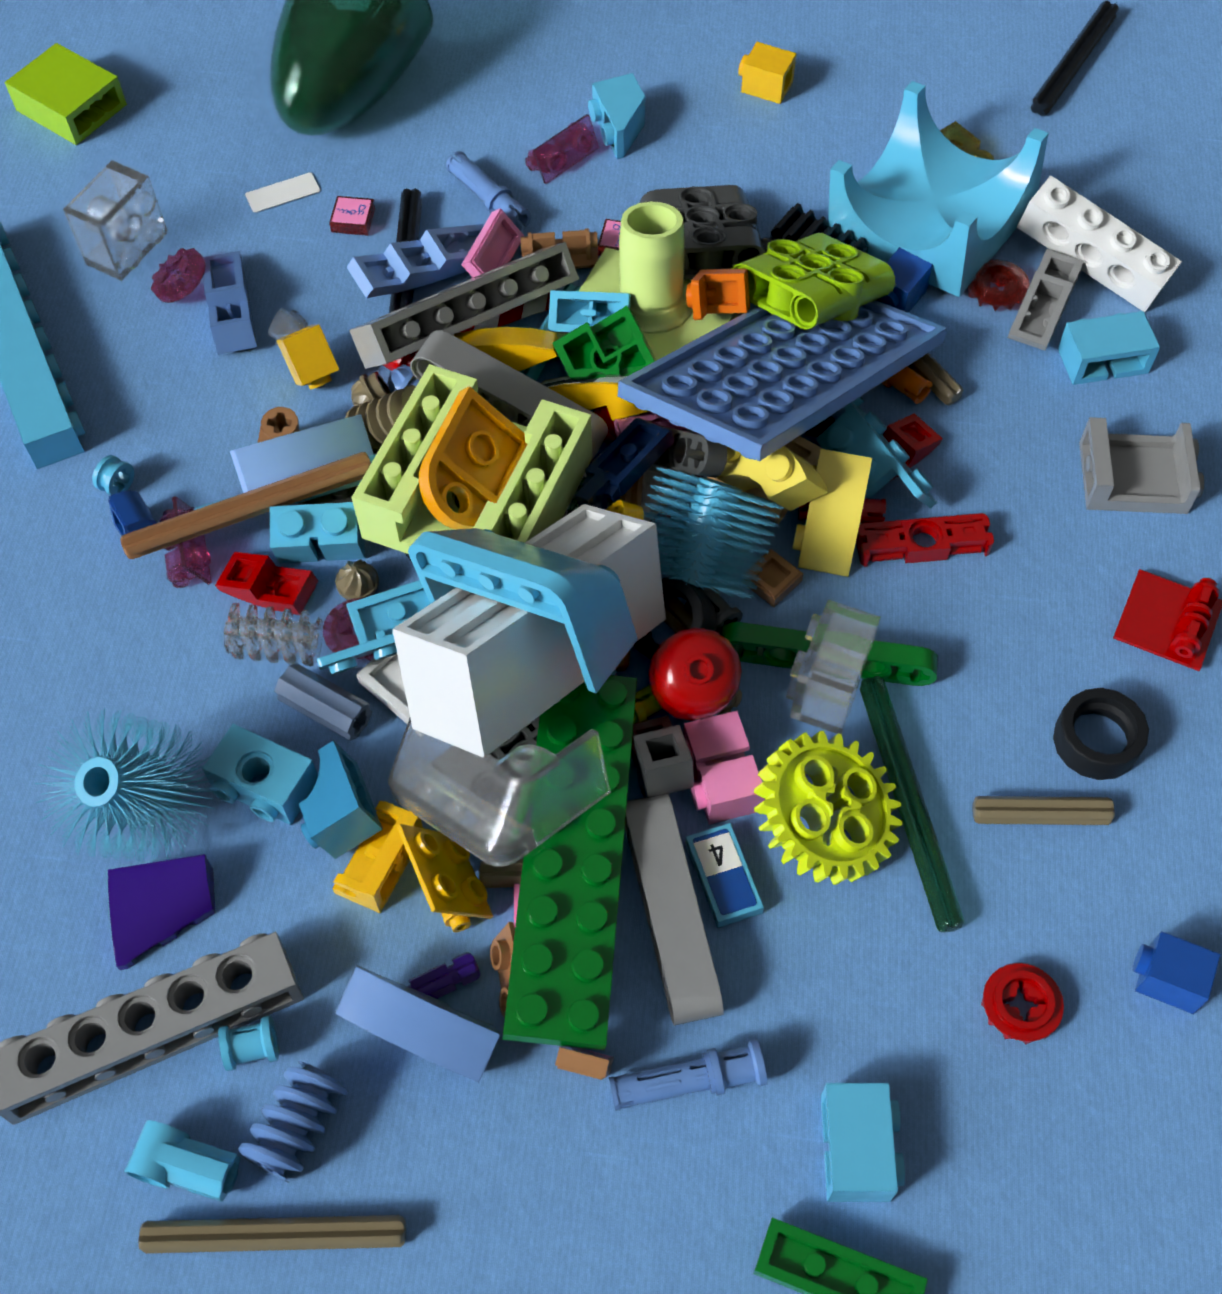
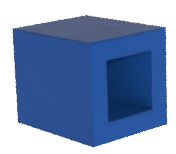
[876,247,933,313]
[1133,931,1221,1014]

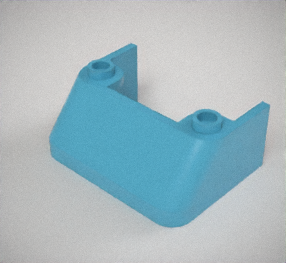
[408,528,638,693]

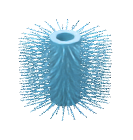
[644,467,782,599]
[35,708,219,863]

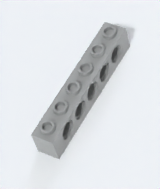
[349,242,579,369]
[0,932,304,1125]

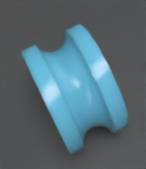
[92,455,134,495]

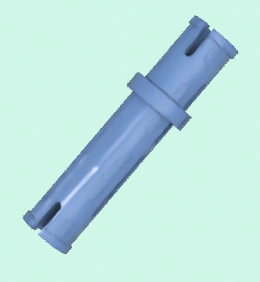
[446,151,531,231]

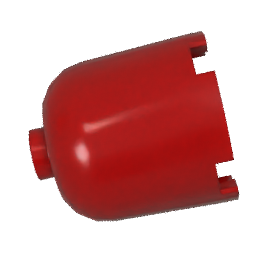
[648,627,742,721]

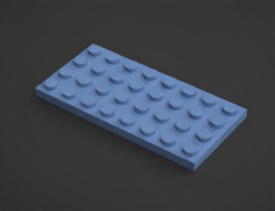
[617,300,947,461]

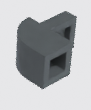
[631,716,694,798]

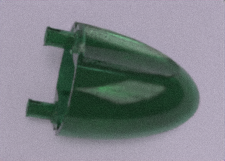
[270,0,433,136]

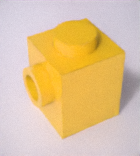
[738,42,796,104]
[276,324,339,390]

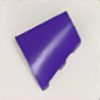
[108,854,215,970]

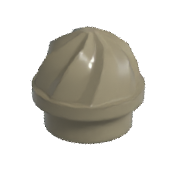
[351,372,391,406]
[335,559,379,602]

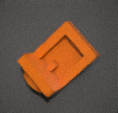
[686,269,750,320]

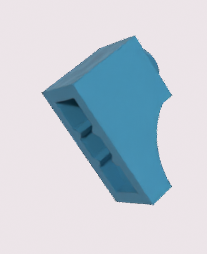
[298,740,383,859]

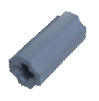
[274,663,372,741]

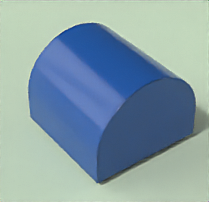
[108,490,157,536]

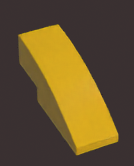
[453,327,558,371]

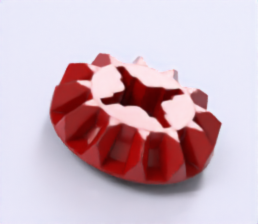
[981,963,1064,1045]

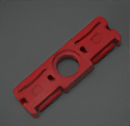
[856,513,994,567]

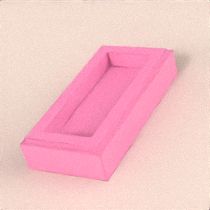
[461,208,524,278]

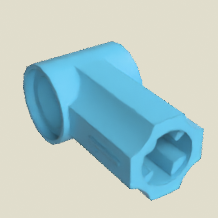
[124,1120,241,1202]

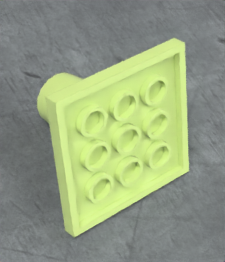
[555,201,739,361]

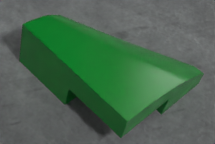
[552,306,656,380]

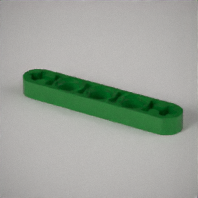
[720,622,938,686]

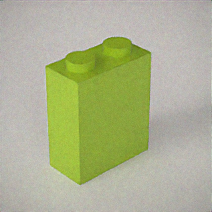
[5,42,127,146]

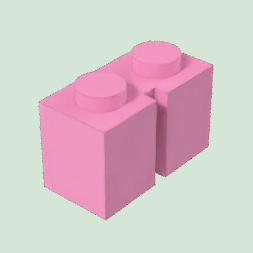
[683,711,764,825]

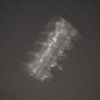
[224,603,323,667]

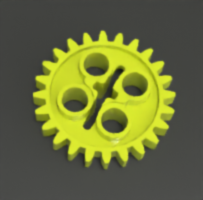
[754,731,902,885]

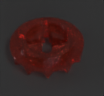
[968,260,1030,311]

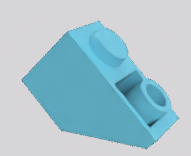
[588,73,645,159]

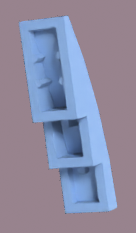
[347,224,483,298]

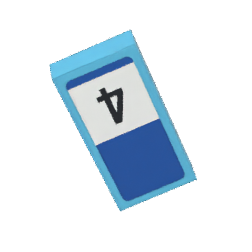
[685,823,764,928]

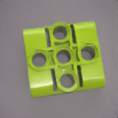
[732,233,895,330]

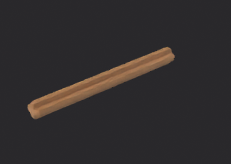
[120,452,371,559]

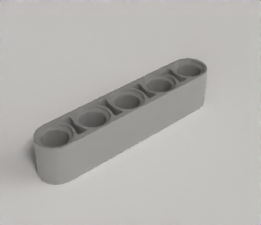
[410,330,608,465]
[625,794,724,1026]

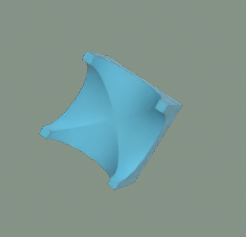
[828,81,1049,297]

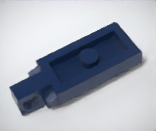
[575,417,674,509]

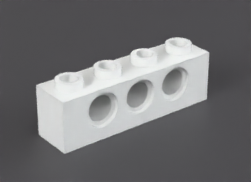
[1017,175,1182,312]

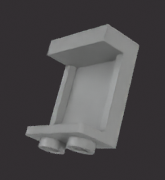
[1079,417,1204,514]

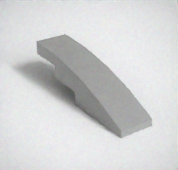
[1008,249,1084,351]

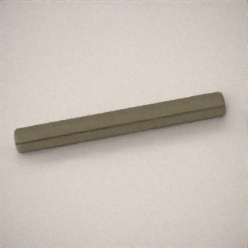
[138,1215,406,1254]

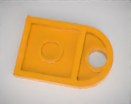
[419,386,527,530]

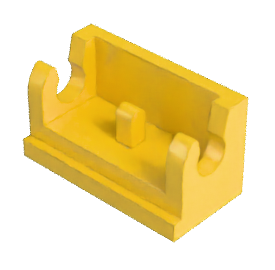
[332,801,423,913]

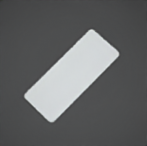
[245,172,320,213]

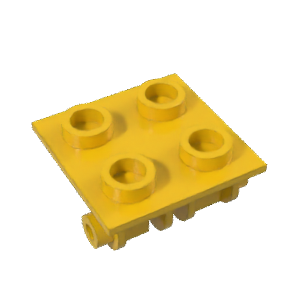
[396,824,494,933]

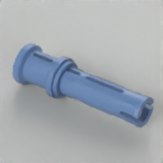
[609,1039,767,1111]

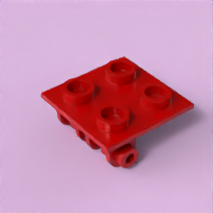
[1113,569,1222,671]

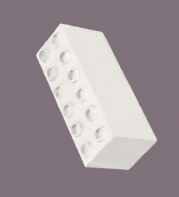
[392,504,666,758]

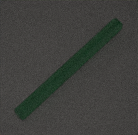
[860,676,964,933]

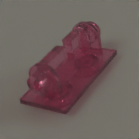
[525,114,599,184]
[159,496,212,588]

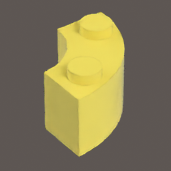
[717,446,829,511]
[792,449,872,577]

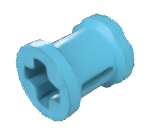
[218,1015,279,1071]

